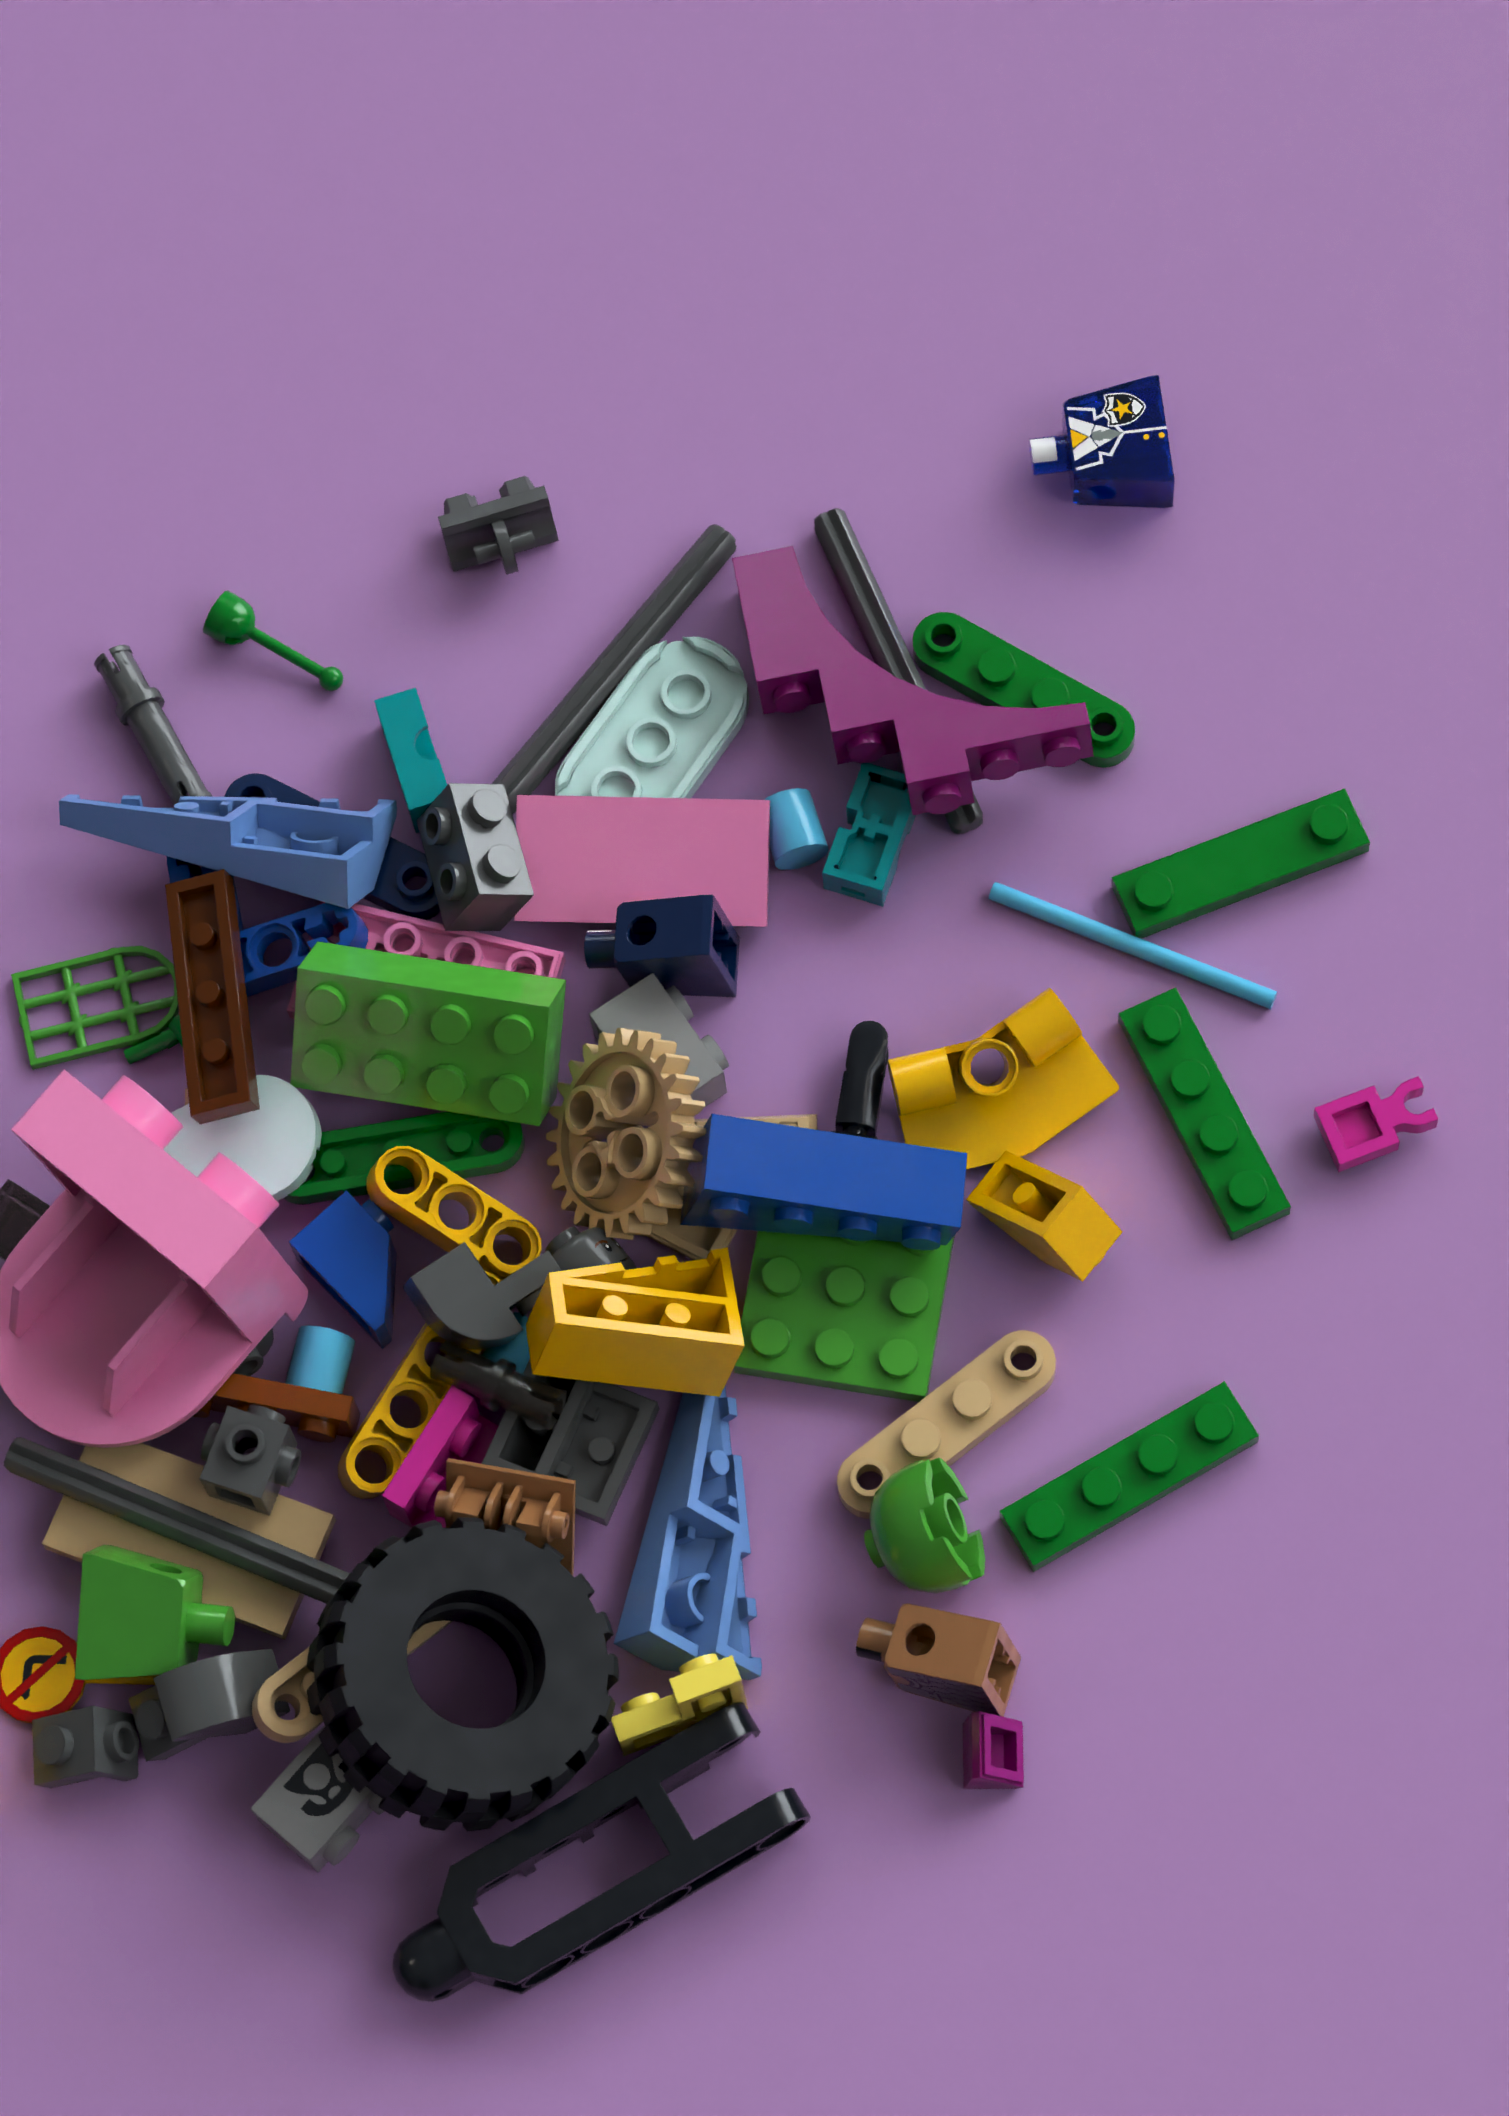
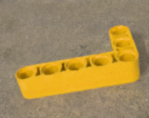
[338,1146,542,1499]

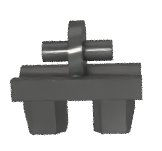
[438,476,559,575]

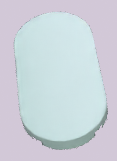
[555,637,749,798]
[164,1075,322,1201]

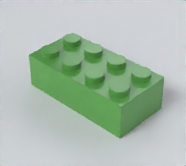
[290,941,566,1126]

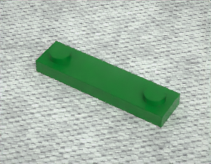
[1111,788,1370,939]

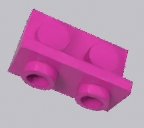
[382,1385,499,1528]

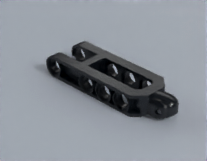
[392,1702,811,2002]

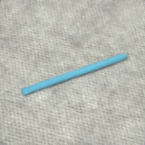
[988,882,1277,1009]

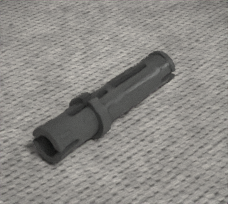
[94,645,213,806]

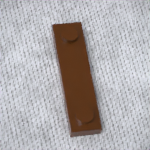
[165,869,260,1124]

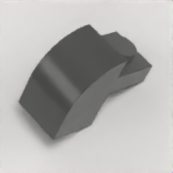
[403,1242,562,1350]
[129,1649,291,1762]

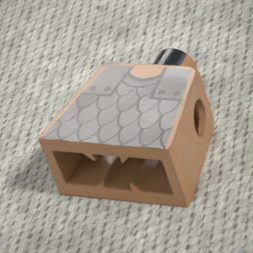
[856,1603,1021,1717]

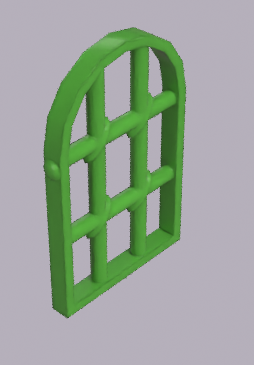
[11,946,179,1070]

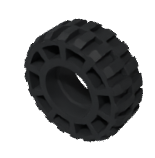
[307,1517,619,1831]

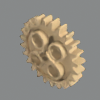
[546,1028,706,1240]

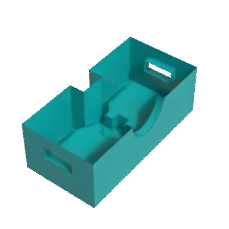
[374,687,447,833]
[822,763,916,907]

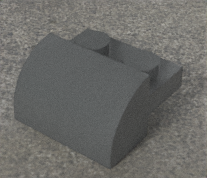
[482,1359,660,1526]

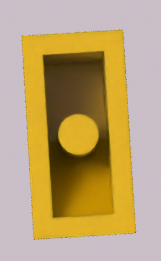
[966,1151,1122,1282]

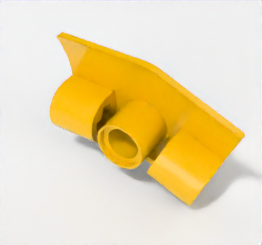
[887,987,1119,1169]

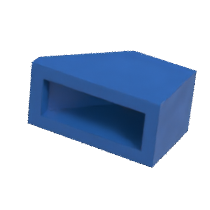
[289,1190,397,1349]

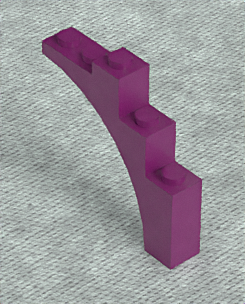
[732,546,1094,815]

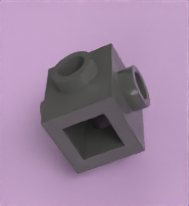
[199,1405,302,1516]

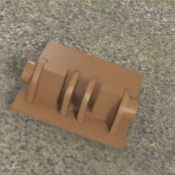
[434,1458,576,1577]

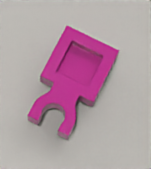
[1313,1076,1438,1173]

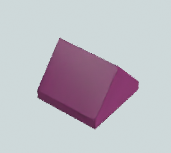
[962,1711,1024,1789]

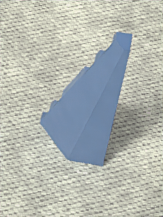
[59,794,397,909]
[614,1387,762,1680]

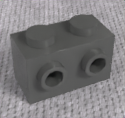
[416,783,534,931]

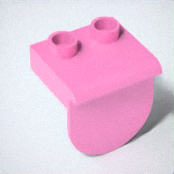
[0,1069,308,1448]

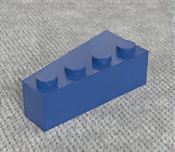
[680,1114,967,1250]

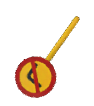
[0,1626,158,1724]

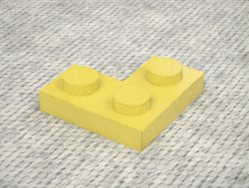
[611,1654,748,1756]

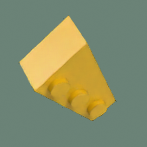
[526,1247,745,1397]

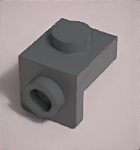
[32,1706,139,1789]

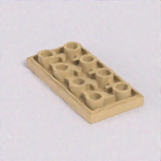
[42,1443,336,1640]

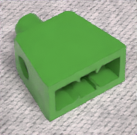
[75,1545,235,1680]

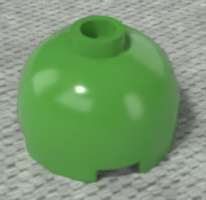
[864,1458,986,1593]

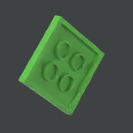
[734,1231,955,1402]

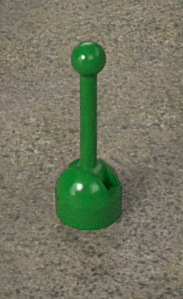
[203,590,343,691]

